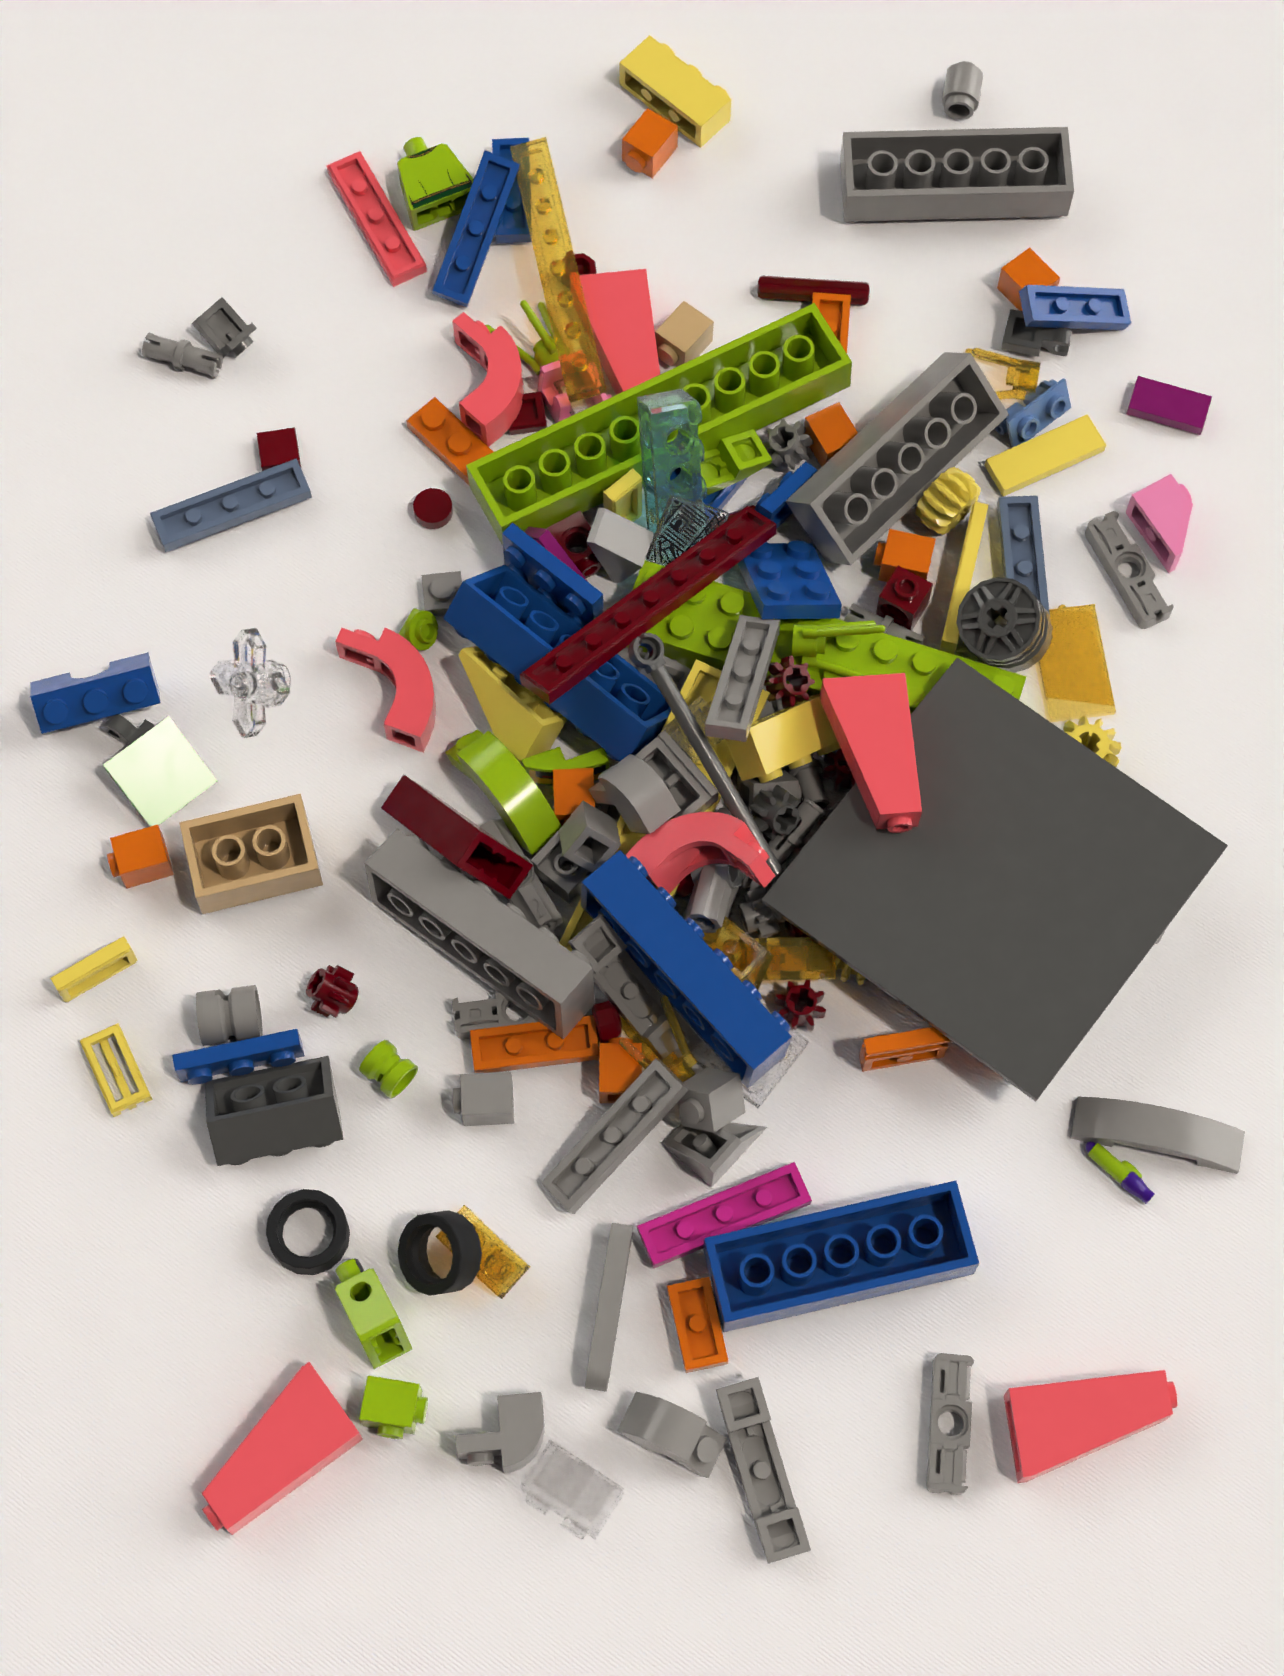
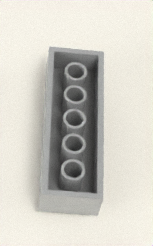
[840,127,1074,222]
[785,352,1009,565]
[364,828,595,1039]

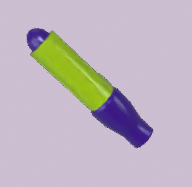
[1085,1141,1155,1204]

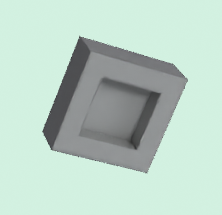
[421,571,462,616]

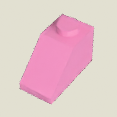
[1125,474,1193,573]

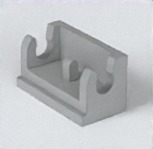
[635,730,719,818]

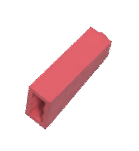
[570,269,660,395]
[820,673,922,833]
[202,1362,363,1535]
[1004,1370,1177,1483]

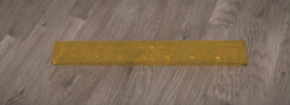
[510,137,607,403]

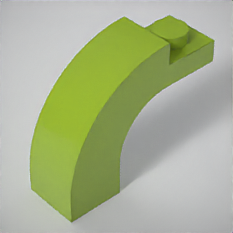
[445,729,562,855]

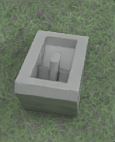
[586,508,654,583]

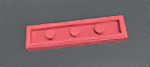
[327,151,427,287]

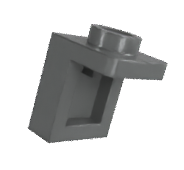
[192,297,257,358]

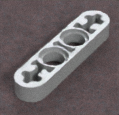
[585,1223,633,1392]

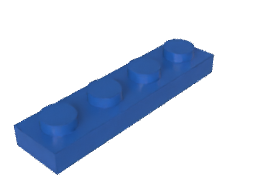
[432,151,520,308]

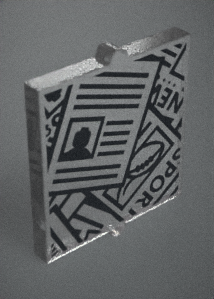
[646,495,729,566]

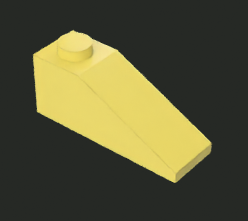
[458,646,567,762]

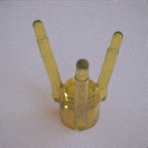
[965,348,1041,400]
[619,995,698,1082]

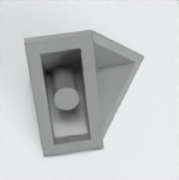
[663,1122,767,1188]

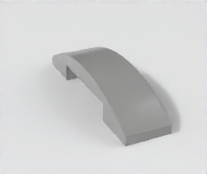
[569,914,702,1069]
[1070,1096,1245,1174]
[716,1377,811,1564]

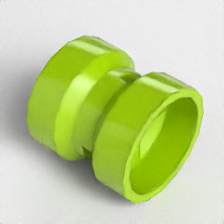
[359,1040,418,1099]

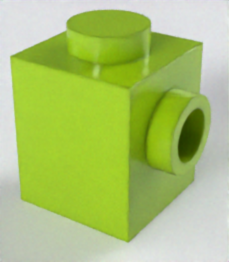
[359,1376,428,1439]

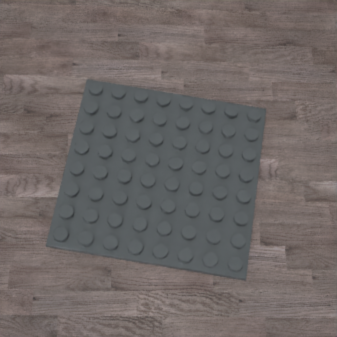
[761,658,1228,1102]

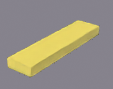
[939,501,989,655]

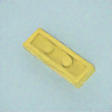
[985,414,1106,497]

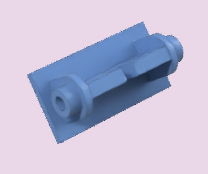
[995,378,1071,448]

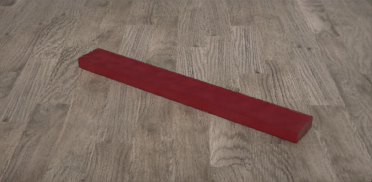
[520,505,777,705]

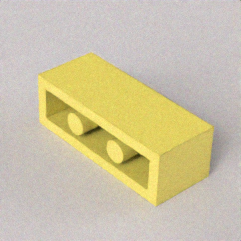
[619,35,732,148]
[726,693,841,783]

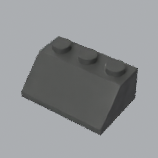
[205,1056,344,1166]

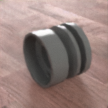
[957,577,1053,673]

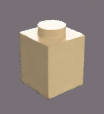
[655,301,714,367]

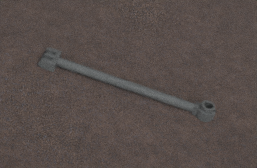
[628,633,784,921]

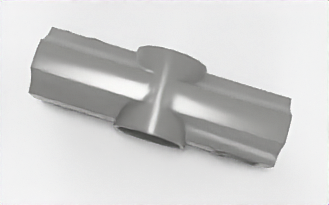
[684,808,744,933]
[480,818,563,932]

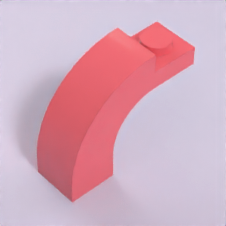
[452,312,524,447]
[335,628,436,753]
[625,812,775,894]

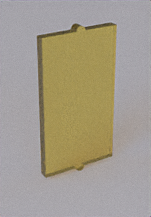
[1038,604,1116,722]

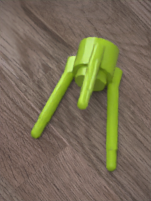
[485,300,571,375]
[792,620,886,677]

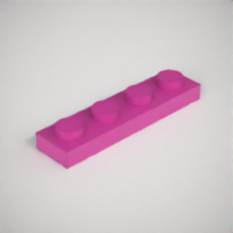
[637,1162,812,1269]

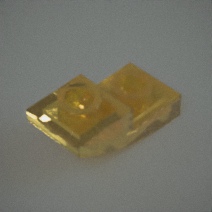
[436,1205,531,1299]

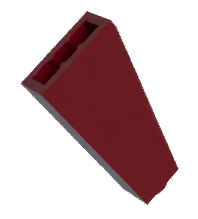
[381,774,533,899]

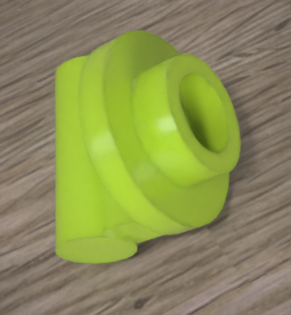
[398,608,438,650]

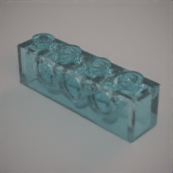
[637,389,710,559]

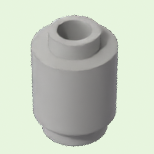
[942,61,983,120]

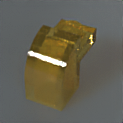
[740,937,836,980]

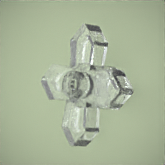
[209,628,291,738]

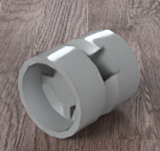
[196,985,263,1046]

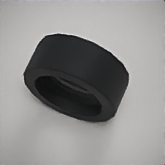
[266,1189,350,1275]
[397,1210,482,1296]

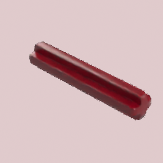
[757,276,870,305]

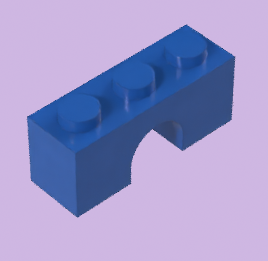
[30,652,161,734]

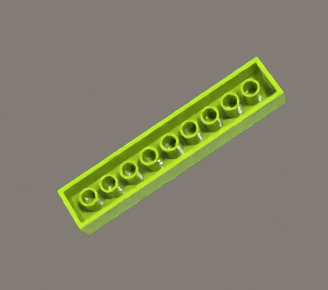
[466,303,852,546]
[627,560,1026,715]

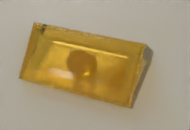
[703,916,773,990]

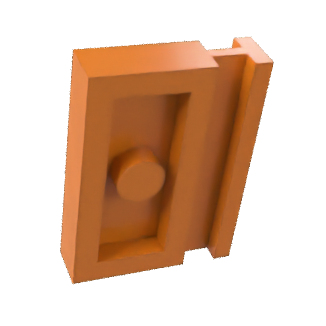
[859,1027,950,1072]

